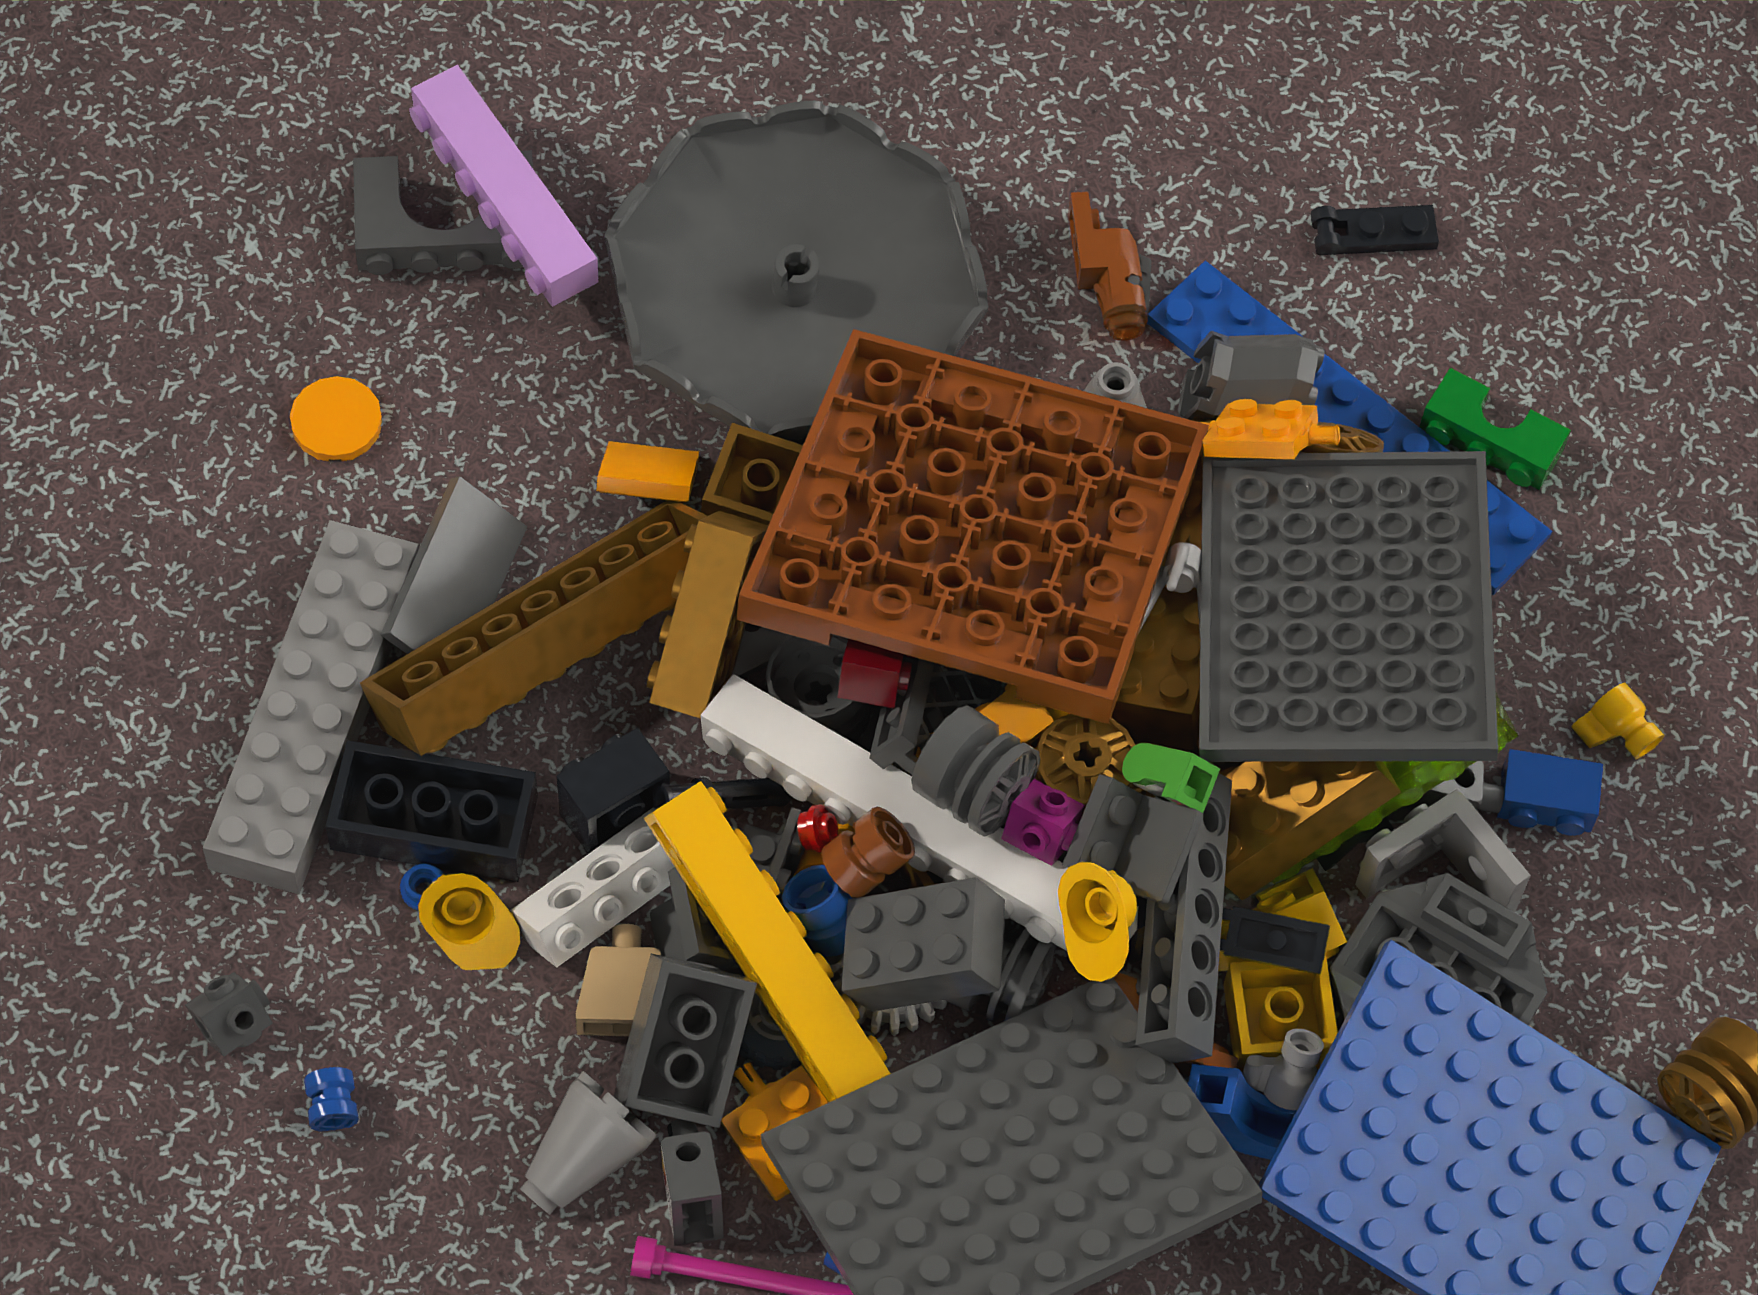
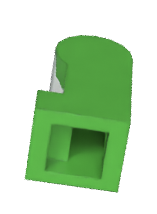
[1122,743,1220,813]

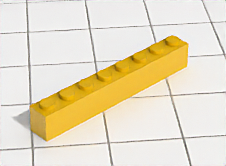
[644,781,891,1103]

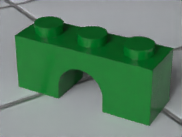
[1419,368,1571,490]

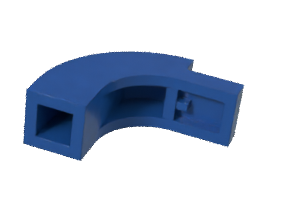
[1188,1064,1297,1160]

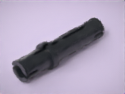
[653,777,790,810]

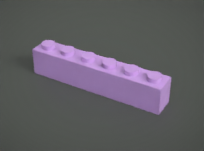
[409,64,599,307]

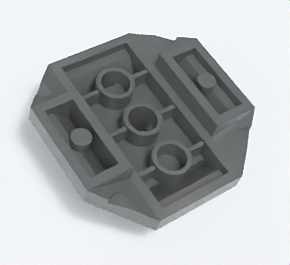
[1329,873,1547,1025]

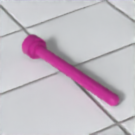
[630,1236,853,1295]

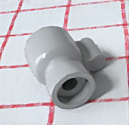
[1242,1029,1324,1110]

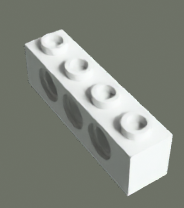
[511,807,675,968]

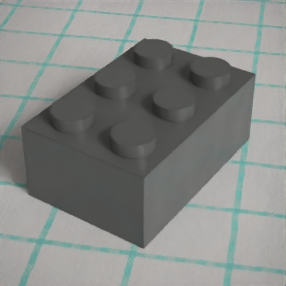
[841,877,1005,1012]
[613,953,757,1128]

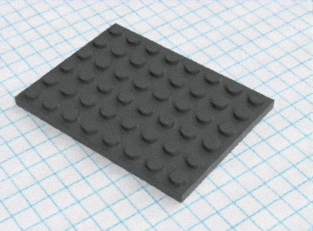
[1199,451,1498,762]
[761,978,1262,1295]

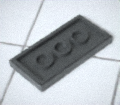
[381,476,528,654]

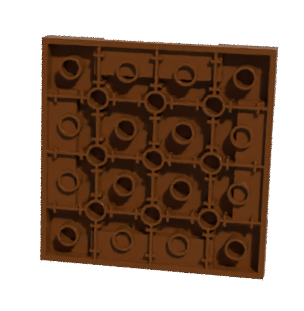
[737,329,1209,724]

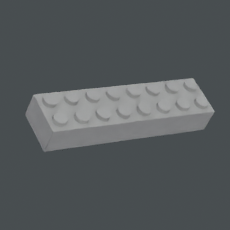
[203,520,419,894]

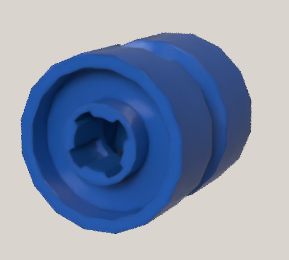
[782,865,853,957]

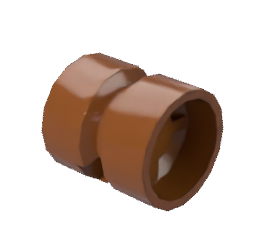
[821,806,915,898]

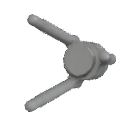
[1138,542,1202,639]

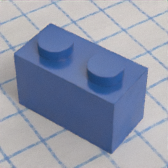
[1497,749,1603,836]

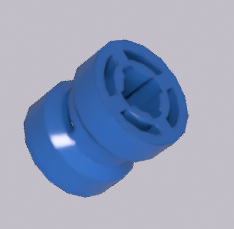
[304,1067,359,1132]

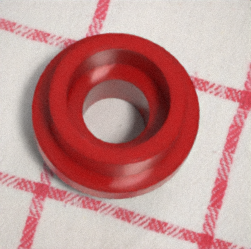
[797,804,838,854]

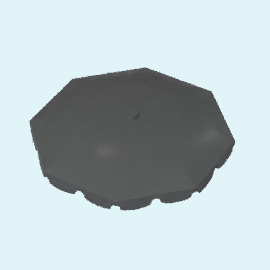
[604,100,989,441]

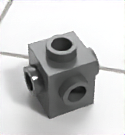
[185,972,273,1056]

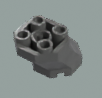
[1178,331,1325,421]

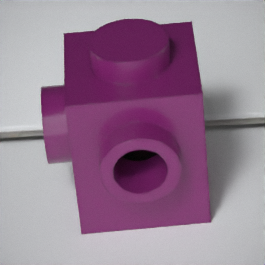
[1001,779,1085,866]

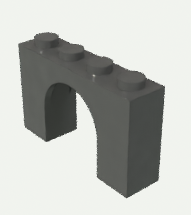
[353,150,533,275]

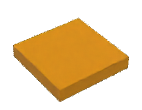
[596,441,700,502]

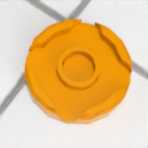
[290,376,382,461]

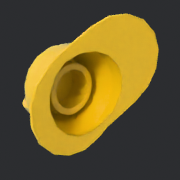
[1058,862,1137,982]
[418,873,520,970]

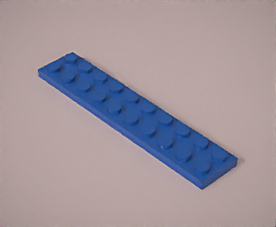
[1146,260,1552,595]

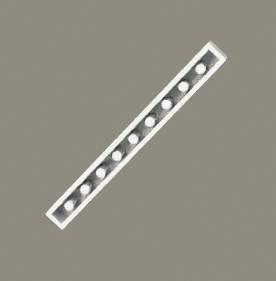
[700,674,1138,951]

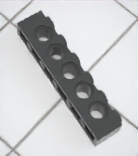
[1136,773,1232,1063]

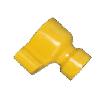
[1571,682,1665,759]

